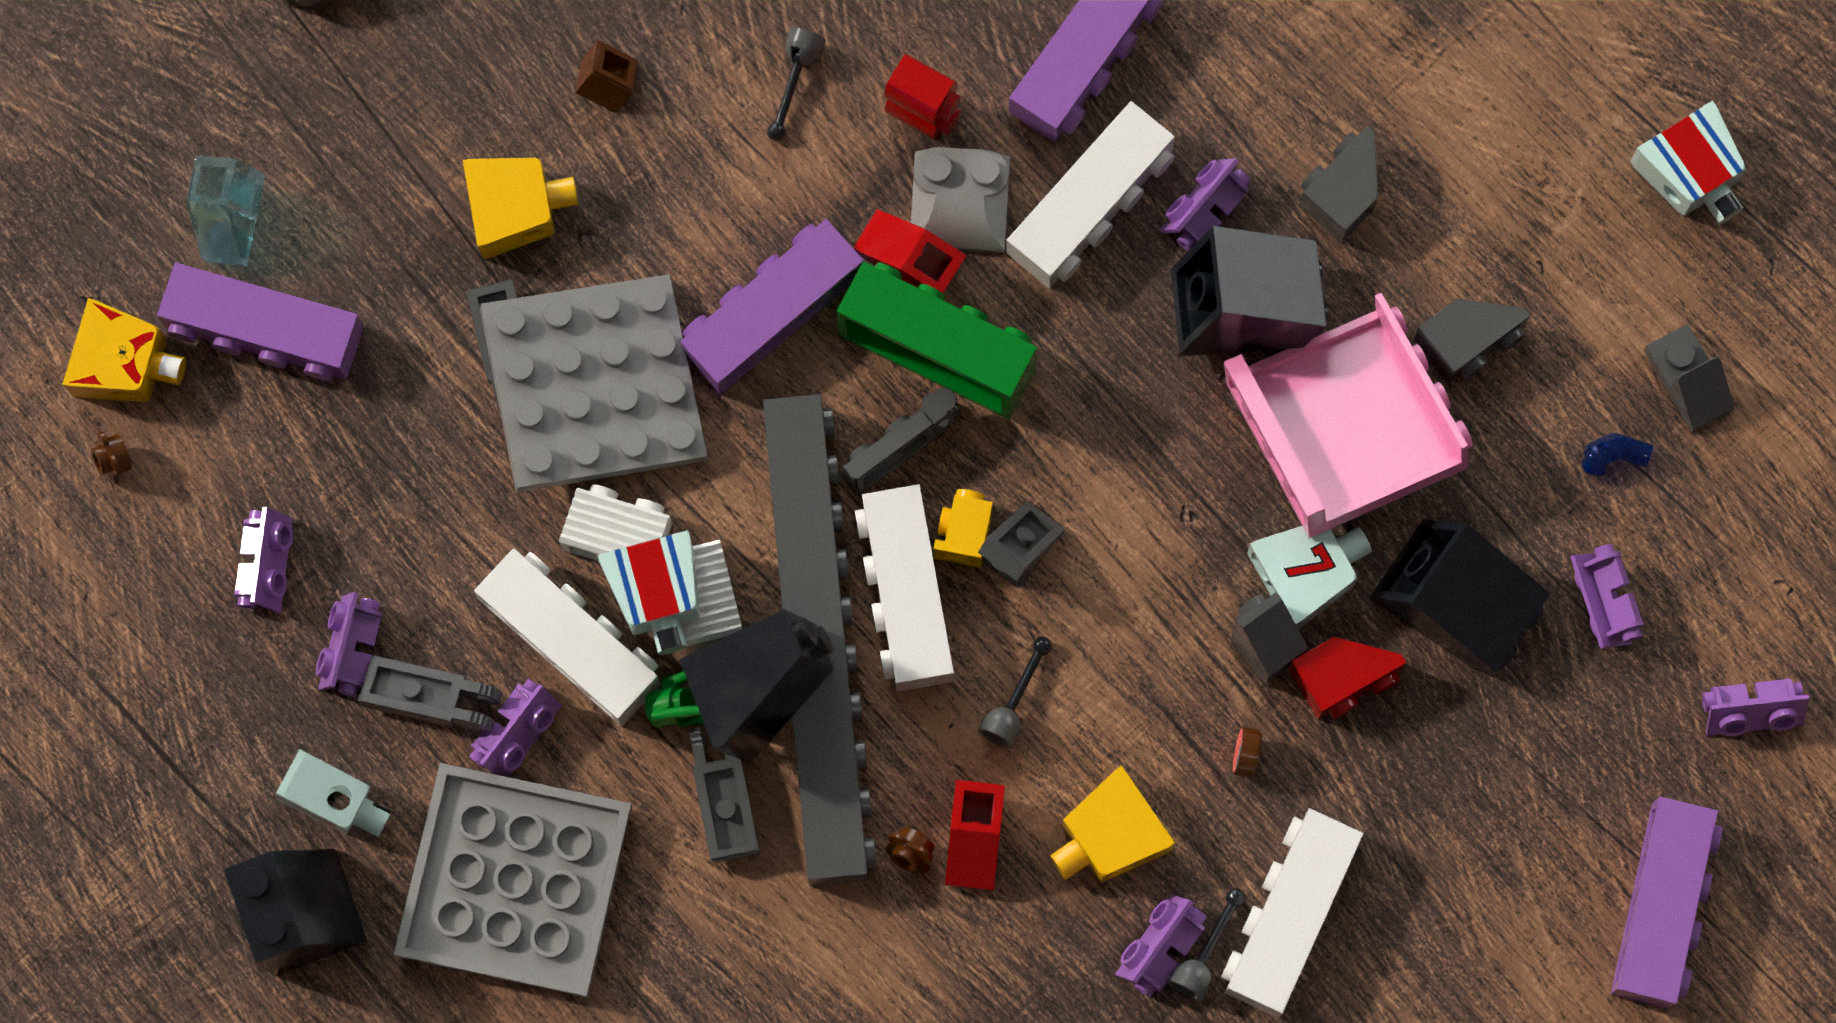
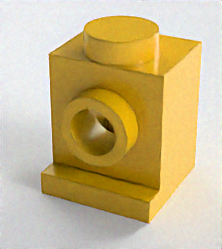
[933,489,993,568]

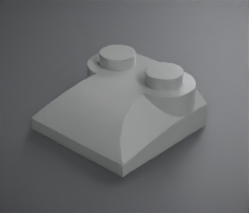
[911,147,1010,253]

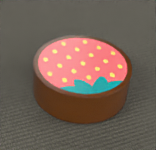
[1232,726,1262,778]

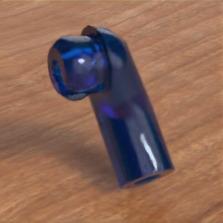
[1581,433,1654,476]

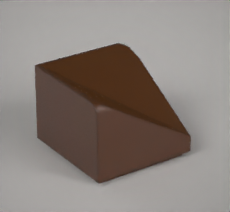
[575,40,639,112]

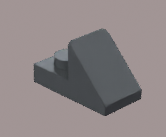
[1643,324,1735,432]
[978,501,1065,587]

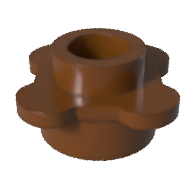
[91,431,132,484]
[885,827,935,873]

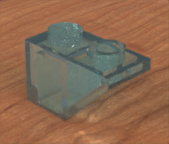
[186,155,266,266]

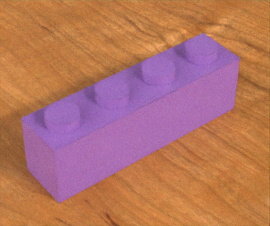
[1009,0,1165,143]
[680,219,864,395]
[157,262,364,382]
[1611,796,1722,1009]

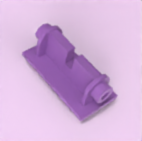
[1159,158,1251,251]
[234,507,293,612]
[1570,544,1645,649]
[316,592,383,697]
[1702,678,1809,736]
[469,679,562,777]
[1115,895,1207,998]

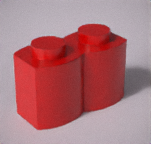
[884,54,961,140]

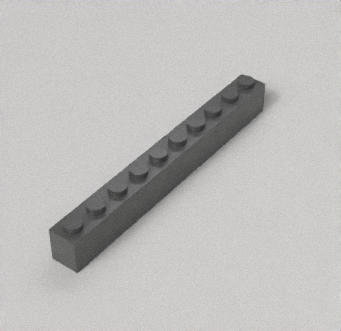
[763,394,877,886]

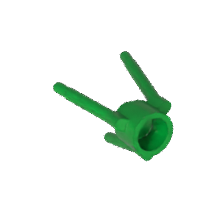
[645,670,704,728]

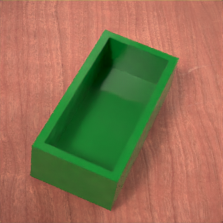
[836,261,1037,421]

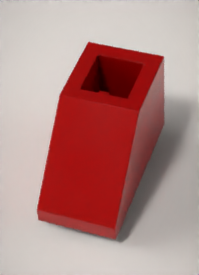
[853,209,967,293]
[1288,637,1407,720]
[945,780,1005,891]

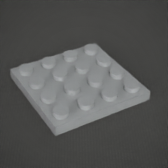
[480,274,707,492]
[393,763,633,998]

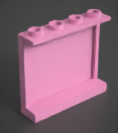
[1224,293,1473,538]

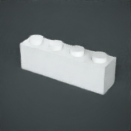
[1006,101,1175,289]
[855,484,954,692]
[474,548,661,727]
[1221,808,1363,1018]

